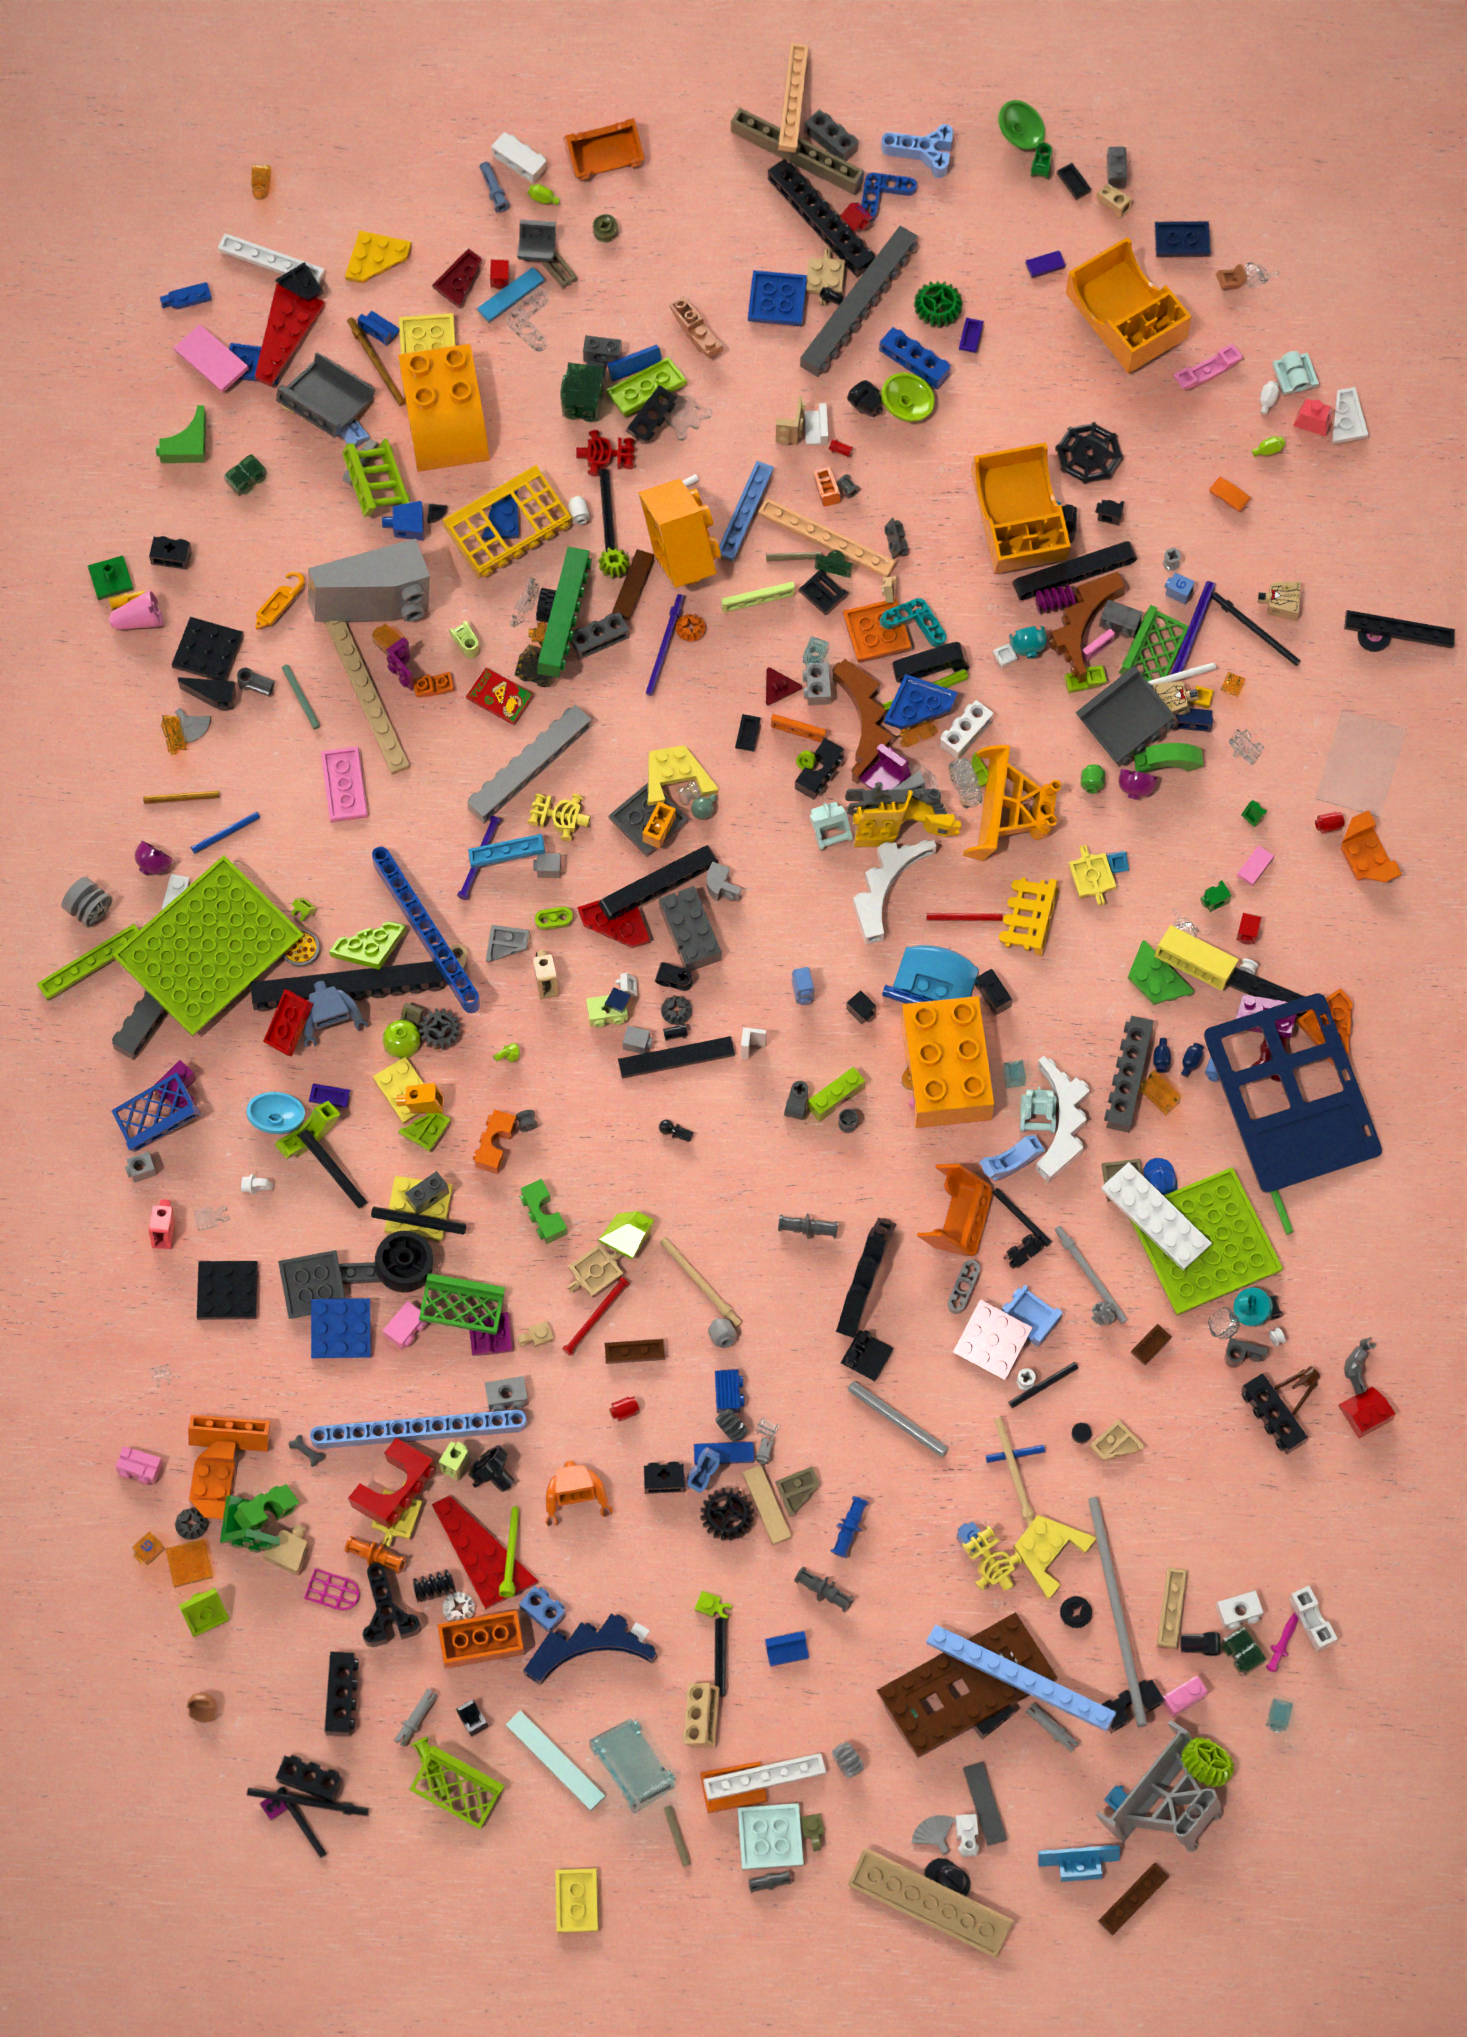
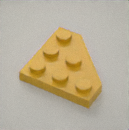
[345,230,412,284]

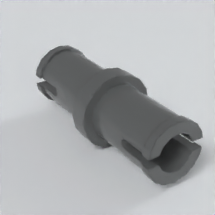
[748,1871,791,1893]

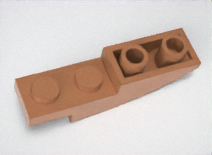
[669,296,724,359]

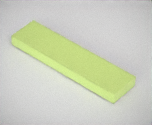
[721,582,795,613]

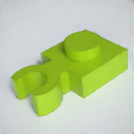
[694,1591,732,1620]

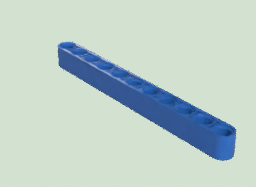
[372,847,480,1013]

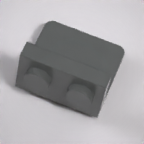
[517,219,556,261]

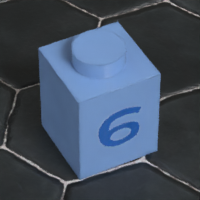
[1164,573,1195,604]
[956,1521,988,1554]

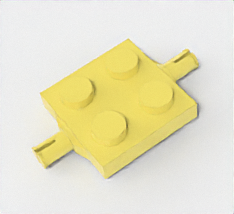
[1068,845,1116,906]
[371,1482,422,1548]

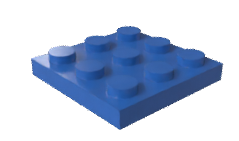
[748,270,807,326]
[311,1298,371,1359]

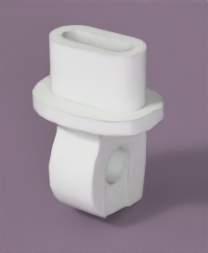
[241,1174,273,1194]

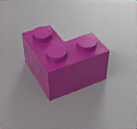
[154,1060,196,1112]

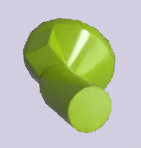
[493,1043,520,1062]

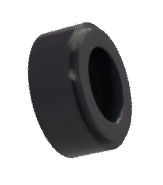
[1071,1423,1092,1443]

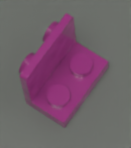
[386,637,414,691]

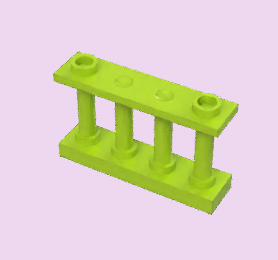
[342,439,410,517]

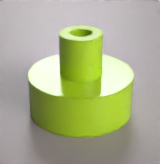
[796,751,816,770]

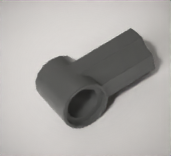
[237,667,275,697]

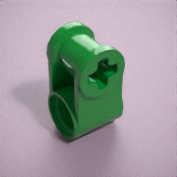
[1030,142,1052,179]

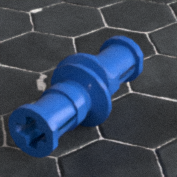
[830,1496,869,1558]

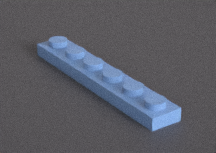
[719,461,774,562]

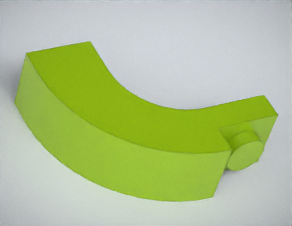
[275,1101,341,1159]

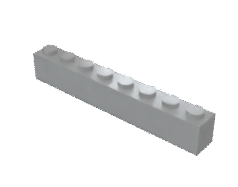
[467,704,592,824]

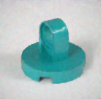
[1233,1287,1273,1327]

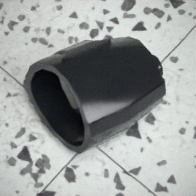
[847,380,884,417]

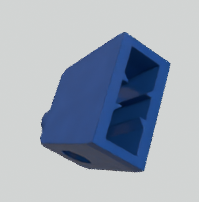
[382,501,424,541]

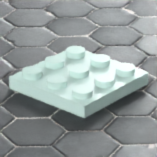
[738,1803,803,1870]

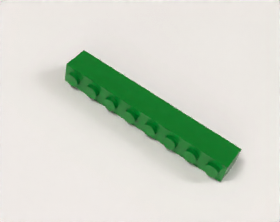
[537,546,592,678]

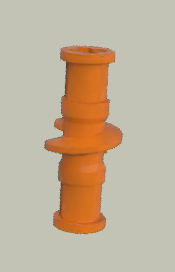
[344,1536,406,1574]

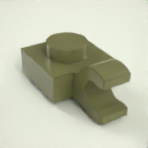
[800,1814,824,1852]

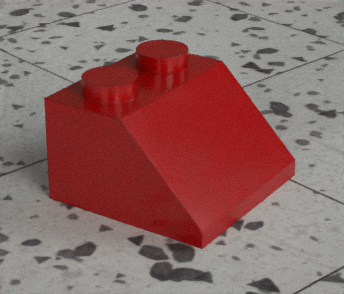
[1338,1386,1395,1439]

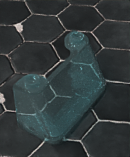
[589,1718,676,1814]

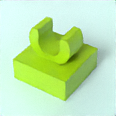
[292,898,317,921]

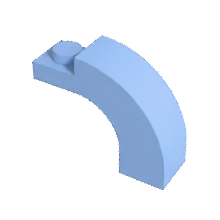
[979,1135,1046,1181]

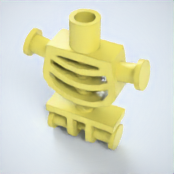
[527,793,590,841]
[962,1526,1022,1591]

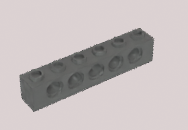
[1104,1016,1154,1133]

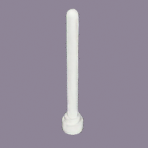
[1148,663,1216,688]

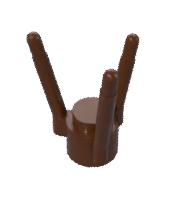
[1274,1366,1320,1415]

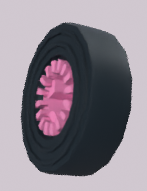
[1358,632,1391,652]

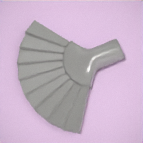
[172,708,210,744]
[912,1815,955,1855]

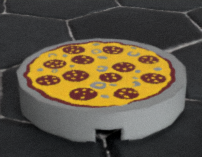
[283,930,320,967]

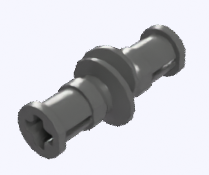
[778,1214,838,1239]
[794,1566,854,1613]

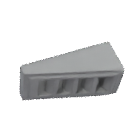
[892,771,925,790]

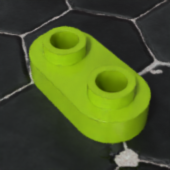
[535,907,573,930]

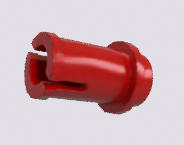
[828,439,853,458]

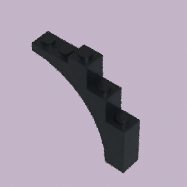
[836,1218,896,1338]

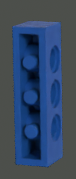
[879,327,951,390]

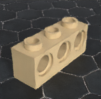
[683,1683,719,1748]

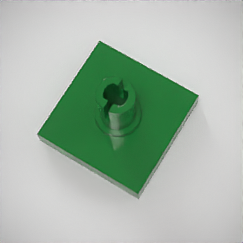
[87,555,134,600]

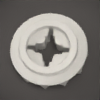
[443,1591,475,1622]

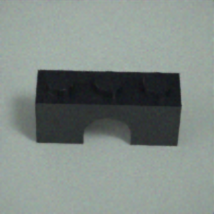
[795,738,845,800]
[1101,1680,1164,1733]

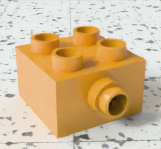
[638,478,721,588]

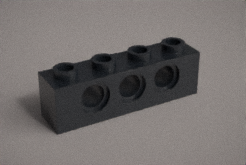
[1241,1373,1308,1455]
[324,1652,359,1737]

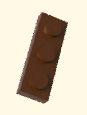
[604,1339,665,1364]

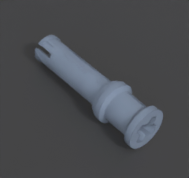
[479,161,510,213]

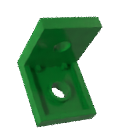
[220,1495,280,1553]

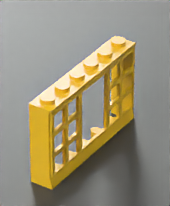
[443,465,572,579]

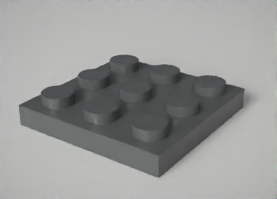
[609,783,689,857]
[278,1250,346,1319]

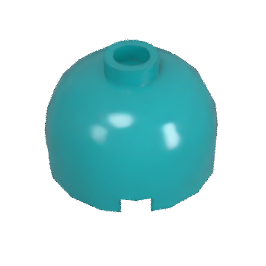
[1009,626,1047,659]

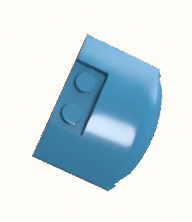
[893,945,979,1001]

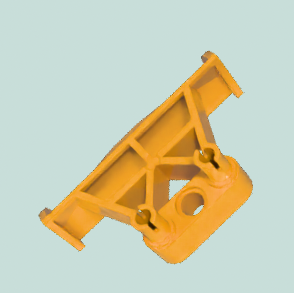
[963,745,1062,861]

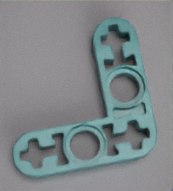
[879,598,947,647]

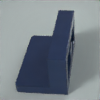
[1173,708,1213,732]

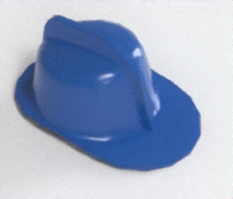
[1144,1158,1177,1196]

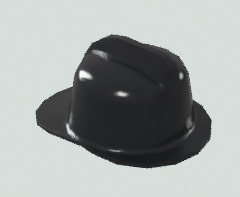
[925,1858,971,1897]

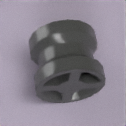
[516,1110,538,1132]

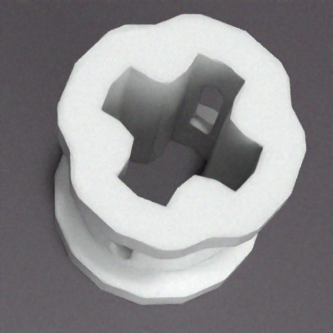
[1017,1368,1036,1391]

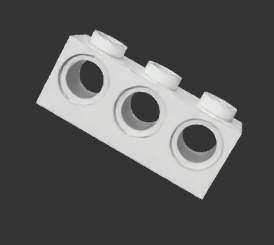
[940,700,994,760]

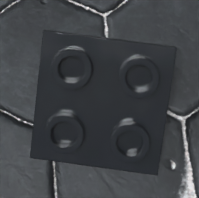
[840,1330,894,1382]

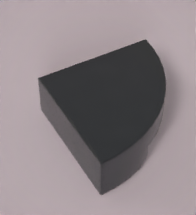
[427,504,448,523]

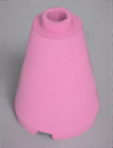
[109,591,163,630]

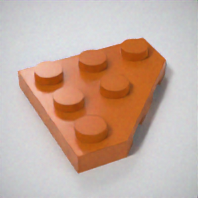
[1296,988,1353,1066]

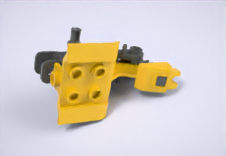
[845,782,961,847]

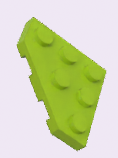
[329,921,407,970]

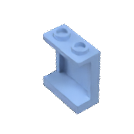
[1001,1285,1063,1347]

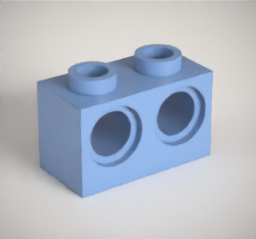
[519,1586,566,1632]

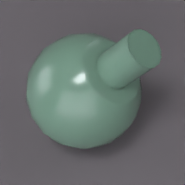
[691,794,717,820]

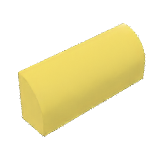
[1154,925,1239,991]

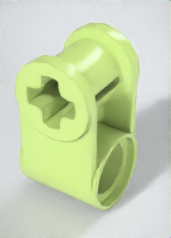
[449,621,479,658]

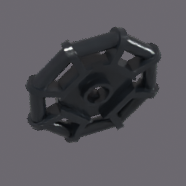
[1055,422,1124,484]

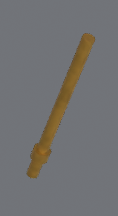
[347,317,405,406]

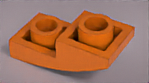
[1209,476,1251,512]
[413,671,455,697]

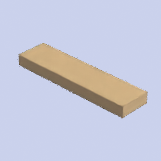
[743,1465,791,1545]
[1157,1567,1187,1649]

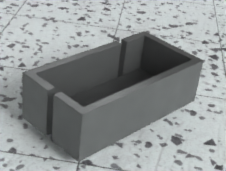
[659,886,722,971]

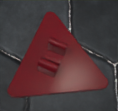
[766,667,802,706]

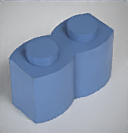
[791,967,815,1005]
[687,1447,720,1493]

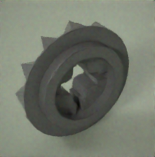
[661,995,692,1025]
[175,1508,207,1540]

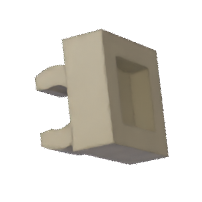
[400,1003,423,1028]

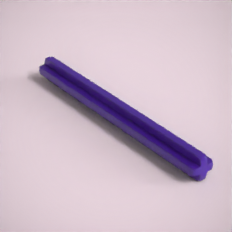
[1171,581,1215,675]

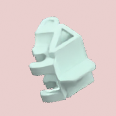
[809,802,853,850]
[1020,1087,1057,1133]

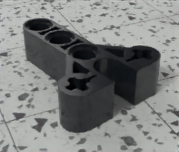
[362,1563,421,1647]

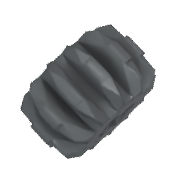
[715,1408,748,1443]

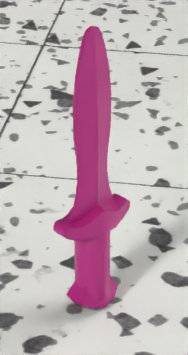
[1266,1612,1298,1672]

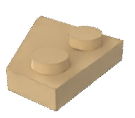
[1089,1420,1145,1462]

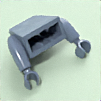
[303,981,367,1047]

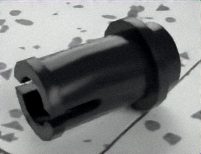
[819,286,843,305]
[663,1023,688,1041]

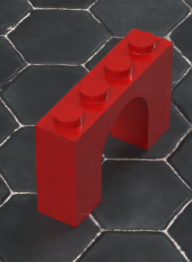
[348,1438,437,1529]

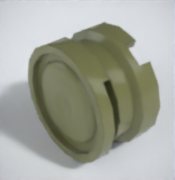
[593,214,618,242]

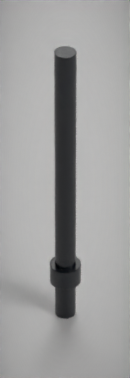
[1211,592,1301,666]
[247,1787,369,1816]

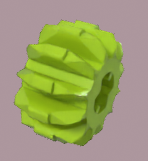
[598,546,630,579]

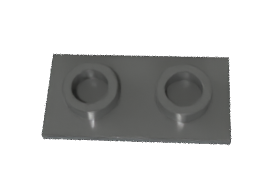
[884,518,909,559]

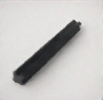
[599,469,615,553]
[299,1129,367,1209]
[371,1206,467,1235]

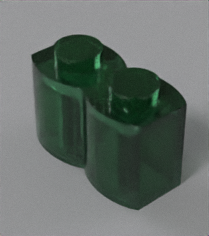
[224,454,267,496]
[1222,1627,1266,1676]

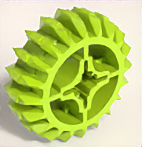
[1181,1737,1235,1788]

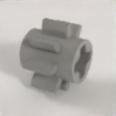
[1091,1301,1116,1326]

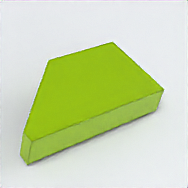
[968,752,988,790]

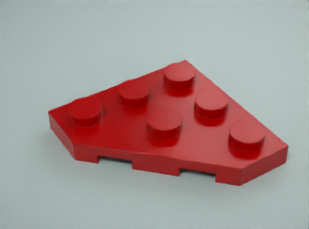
[577,899,650,948]

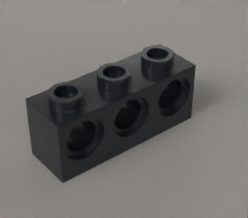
[625,385,677,444]
[275,1755,343,1802]

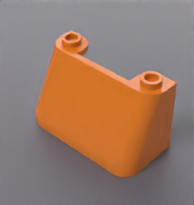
[563,118,645,181]

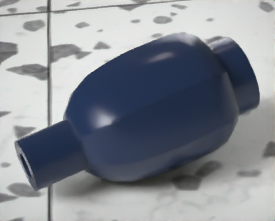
[1153,1038,1171,1073]
[1181,1043,1204,1078]

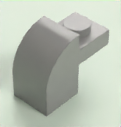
[706,861,741,901]

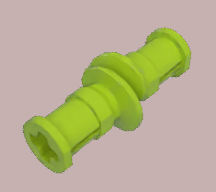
[411,1737,454,1800]

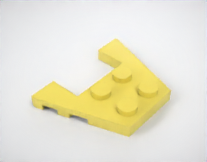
[647,745,718,806]
[1013,1515,1096,1599]

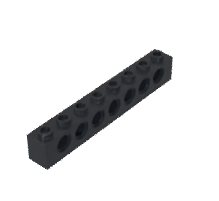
[768,158,875,278]

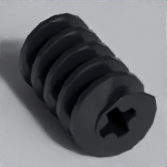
[413,1569,457,1603]

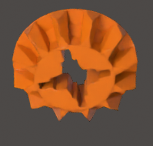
[676,613,705,642]

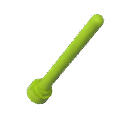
[499,1506,519,1598]

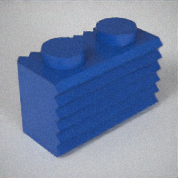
[715,1370,744,1413]

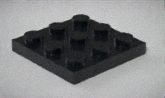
[171,617,243,681]
[197,1261,258,1320]

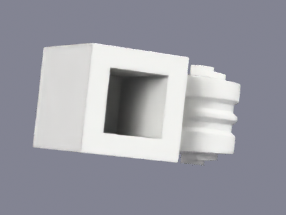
[955,1814,979,1858]

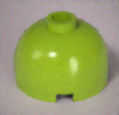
[382,1020,421,1059]

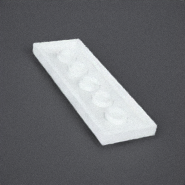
[1101,1162,1212,1271]

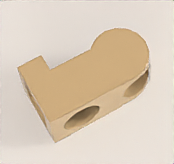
[1096,184,1131,219]

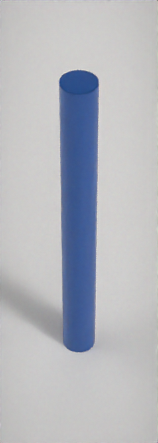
[190,811,260,854]

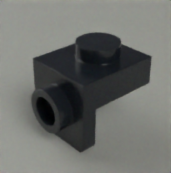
[456,1700,489,1737]

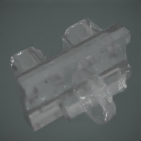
[1228,729,1264,765]

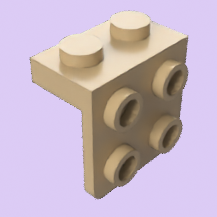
[775,396,806,445]

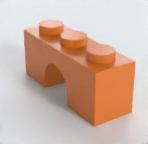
[473,1109,517,1174]

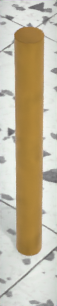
[143,790,219,804]

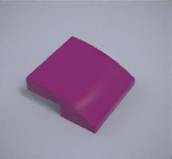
[468,1312,514,1356]

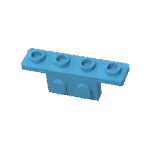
[1038,1845,1120,1882]

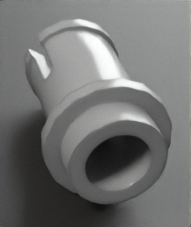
[755,1437,774,1464]

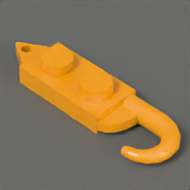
[255,571,305,630]

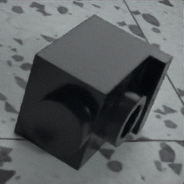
[1095,500,1124,526]

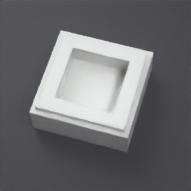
[992,643,1018,668]

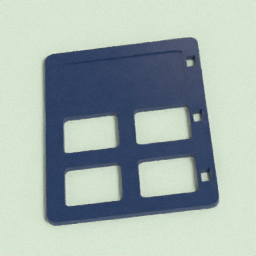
[1204,993,1382,1193]

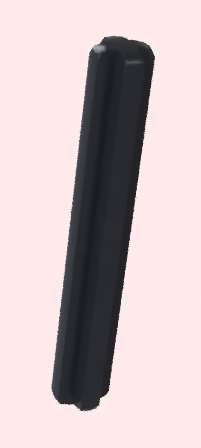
[715,1618,726,1697]

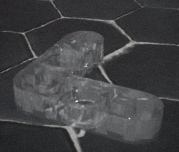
[506,288,549,352]

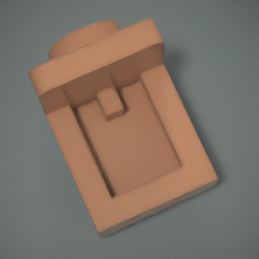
[1216,264,1248,289]

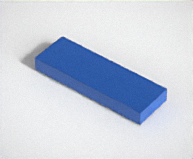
[607,344,662,381]
[694,1442,754,1465]

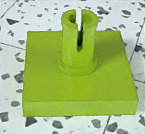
[178,1588,230,1637]

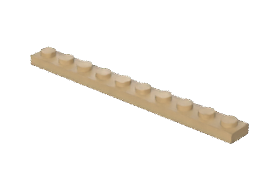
[324,621,409,775]

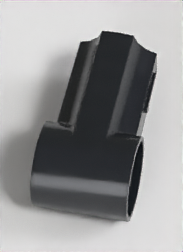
[1061,504,1077,543]
[1180,1632,1221,1656]

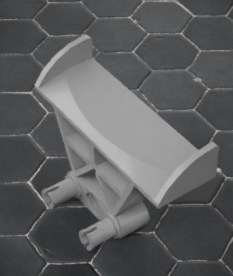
[1096,1720,1223,1852]

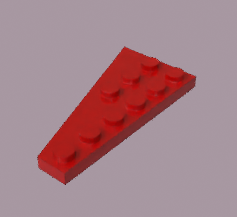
[255,283,325,387]
[432,1495,539,1610]

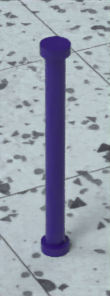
[457,816,501,900]

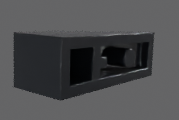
[178,677,236,711]

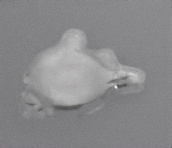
[662,393,712,441]
[509,577,541,628]

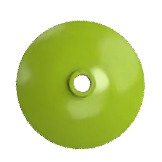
[881,373,935,422]

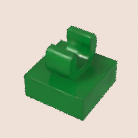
[1241,800,1267,827]

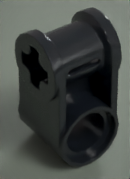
[655,962,693,991]

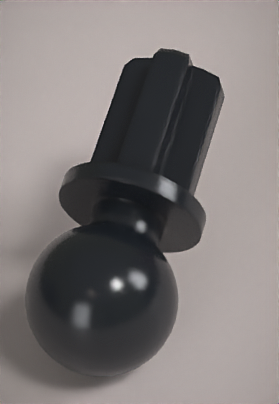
[659,1119,693,1142]

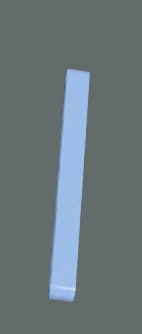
[310,1410,527,1449]

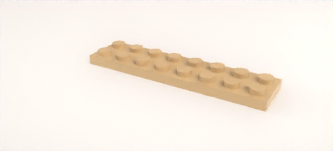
[848,1847,1013,1958]

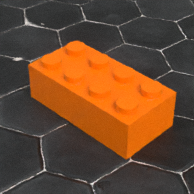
[437,1610,525,1669]

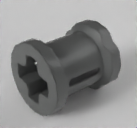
[836,474,860,499]

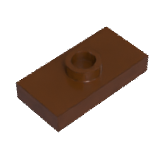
[1131,1324,1172,1366]

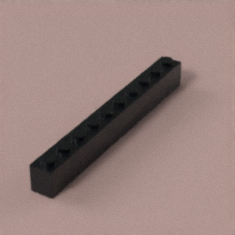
[250,961,444,1012]

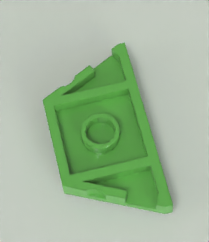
[1128,940,1194,1005]

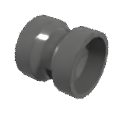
[838,1109,858,1133]

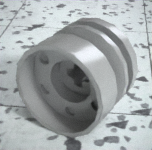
[61,877,112,928]

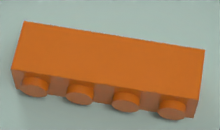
[188,1415,270,1452]

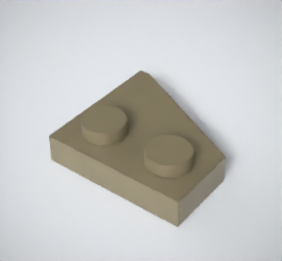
[775,1467,820,1518]

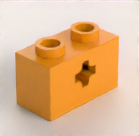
[642,801,676,849]

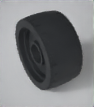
[375,1230,434,1293]

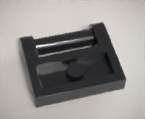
[799,569,849,615]

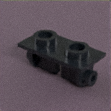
[1003,1234,1044,1269]

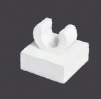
[615,973,637,998]

